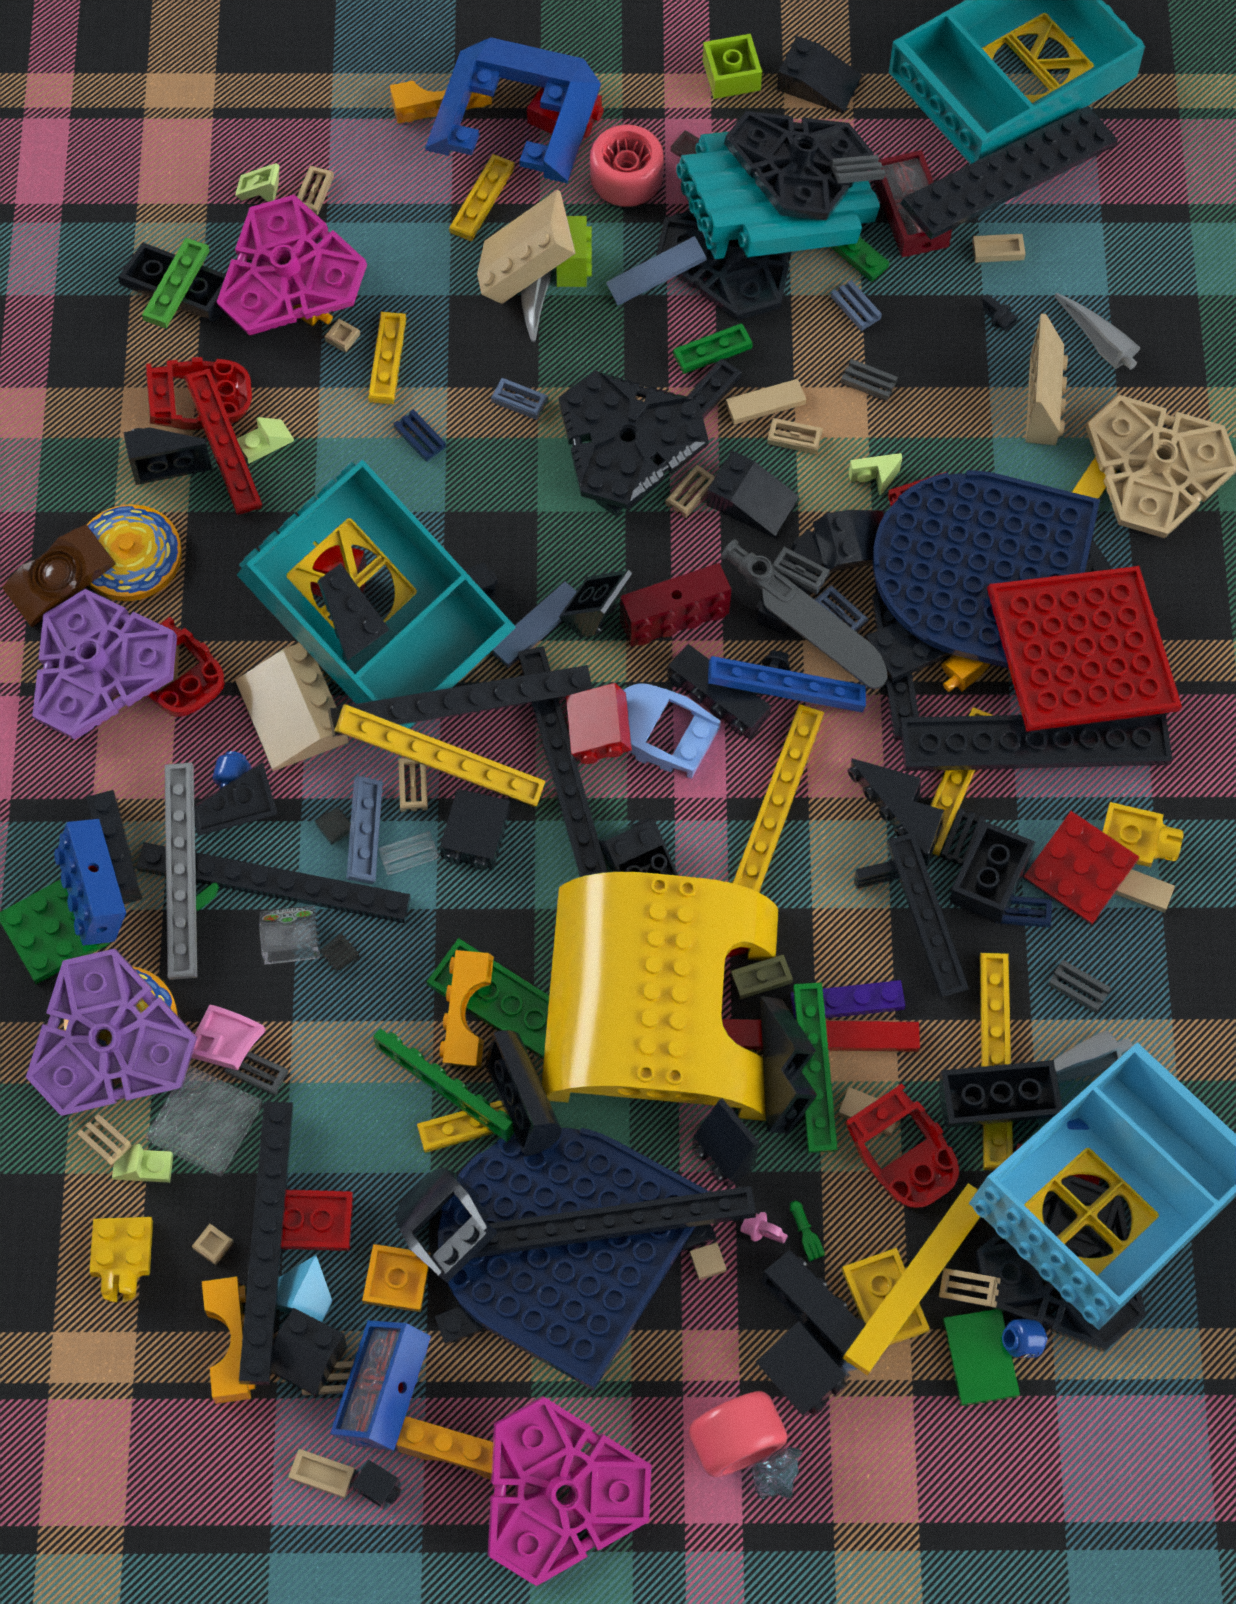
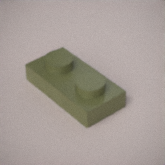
[731,954,793,999]

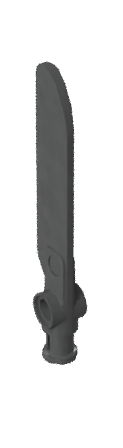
[720,539,887,690]

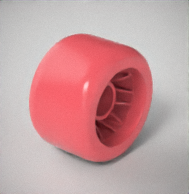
[590,124,664,207]
[689,1391,787,1478]

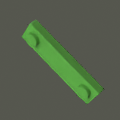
[142,238,210,328]

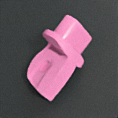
[740,1212,788,1244]

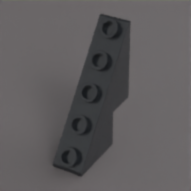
[847,758,944,867]
[760,996,817,1134]

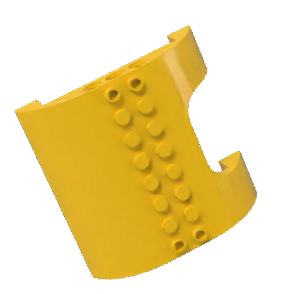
[542,872,778,1121]

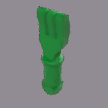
[790,1200,825,1262]

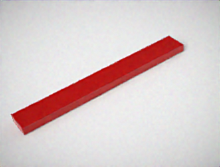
[722,1019,920,1052]

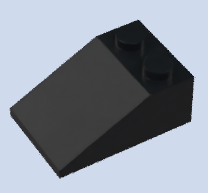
[777,36,862,114]
[123,427,212,485]
[706,451,799,538]
[813,510,884,572]
[559,570,632,637]
[692,1098,759,1188]

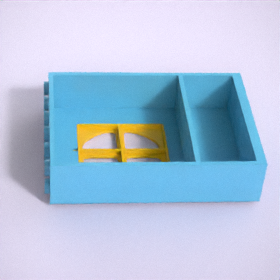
[969,1042,1236,1330]

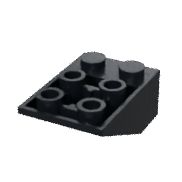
[599,818,678,876]

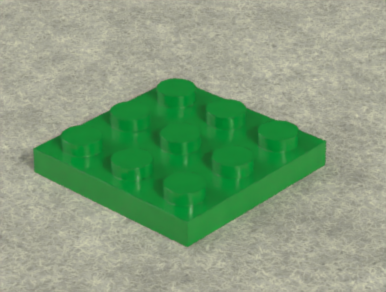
[0,879,110,984]

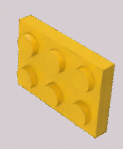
[842,1248,930,1346]

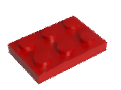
[281,1190,353,1251]

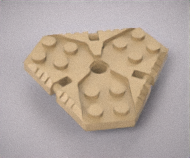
[1085,395,1236,538]

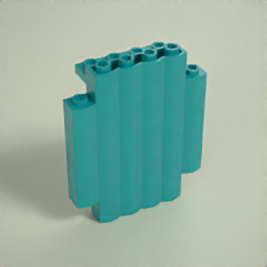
[676,131,880,259]

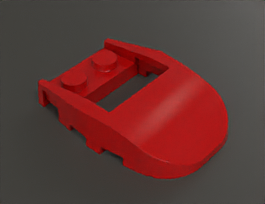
[146,357,252,430]
[147,617,225,717]
[845,1084,959,1208]

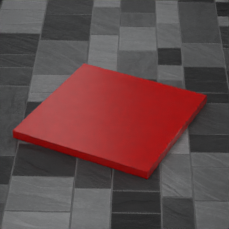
[987,566,1182,731]

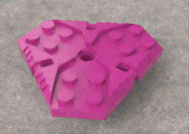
[217,195,367,335]
[488,1396,652,1586]

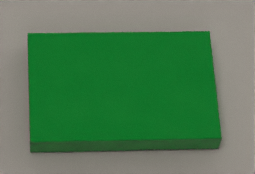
[943,1309,1020,1407]

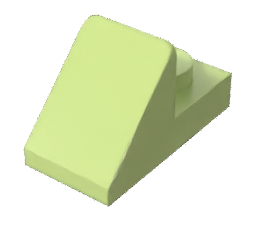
[235,163,279,202]
[237,417,294,463]
[849,453,902,495]
[112,1144,173,1183]

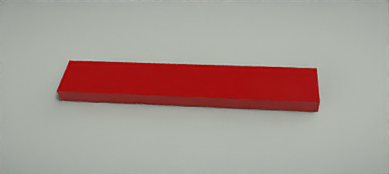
[185,368,262,515]

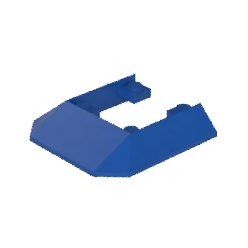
[425,37,601,184]

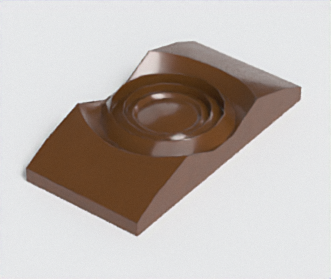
[2,525,116,627]

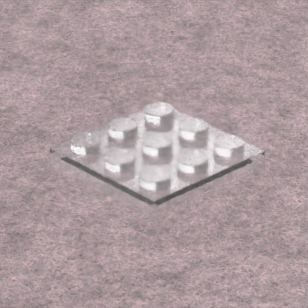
[145,1065,263,1177]

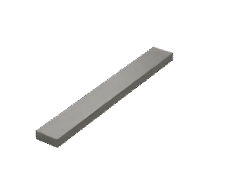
[165,763,197,980]

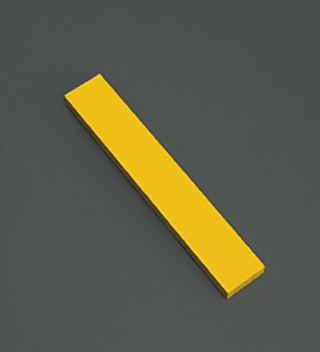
[930,707,992,856]

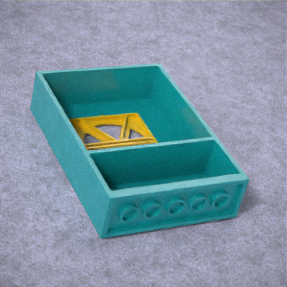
[889,0,1145,164]
[237,459,516,728]

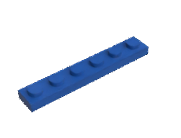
[708,656,866,713]

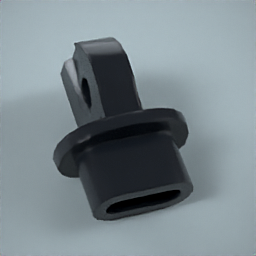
[982,294,1018,331]
[762,650,790,671]

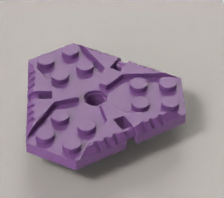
[32,589,177,740]
[26,949,197,1116]

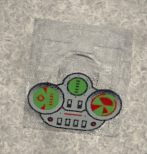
[259,905,320,965]

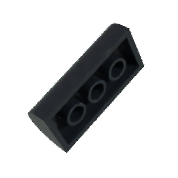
[118,242,226,321]
[485,1030,562,1157]
[939,1060,1063,1128]

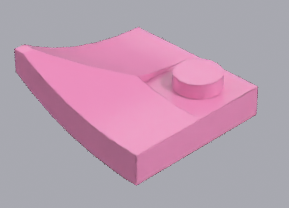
[191,1005,266,1070]

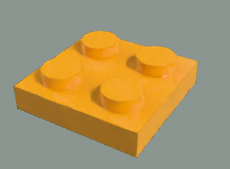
[362,1244,431,1312]

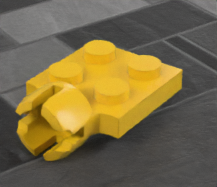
[1102,802,1184,867]
[89,1217,153,1303]

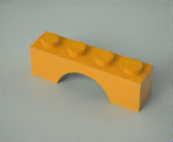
[390,81,492,124]
[440,950,494,1068]
[202,1277,255,1404]
[396,1416,512,1486]

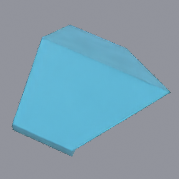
[276,1255,332,1322]

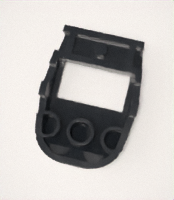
[395,1167,497,1283]

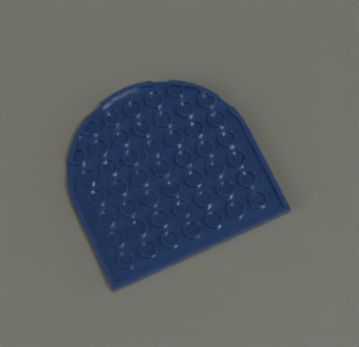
[872,470,1100,669]
[438,1125,710,1391]

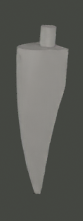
[520,271,551,342]
[1054,293,1140,370]
[1054,1030,1132,1083]

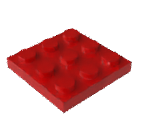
[1024,811,1140,925]

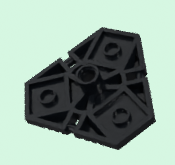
[724,111,874,221]
[656,211,792,321]
[558,371,709,509]
[975,1175,1146,1352]

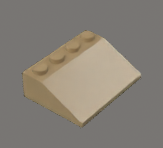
[477,190,575,304]
[1025,314,1068,445]
[235,643,348,771]

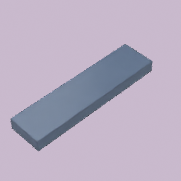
[606,236,707,305]
[491,582,576,668]
[346,776,383,885]

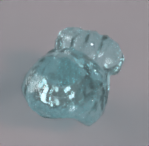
[752,1448,803,1500]

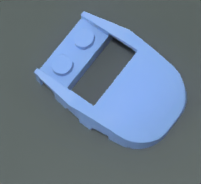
[624,683,721,779]

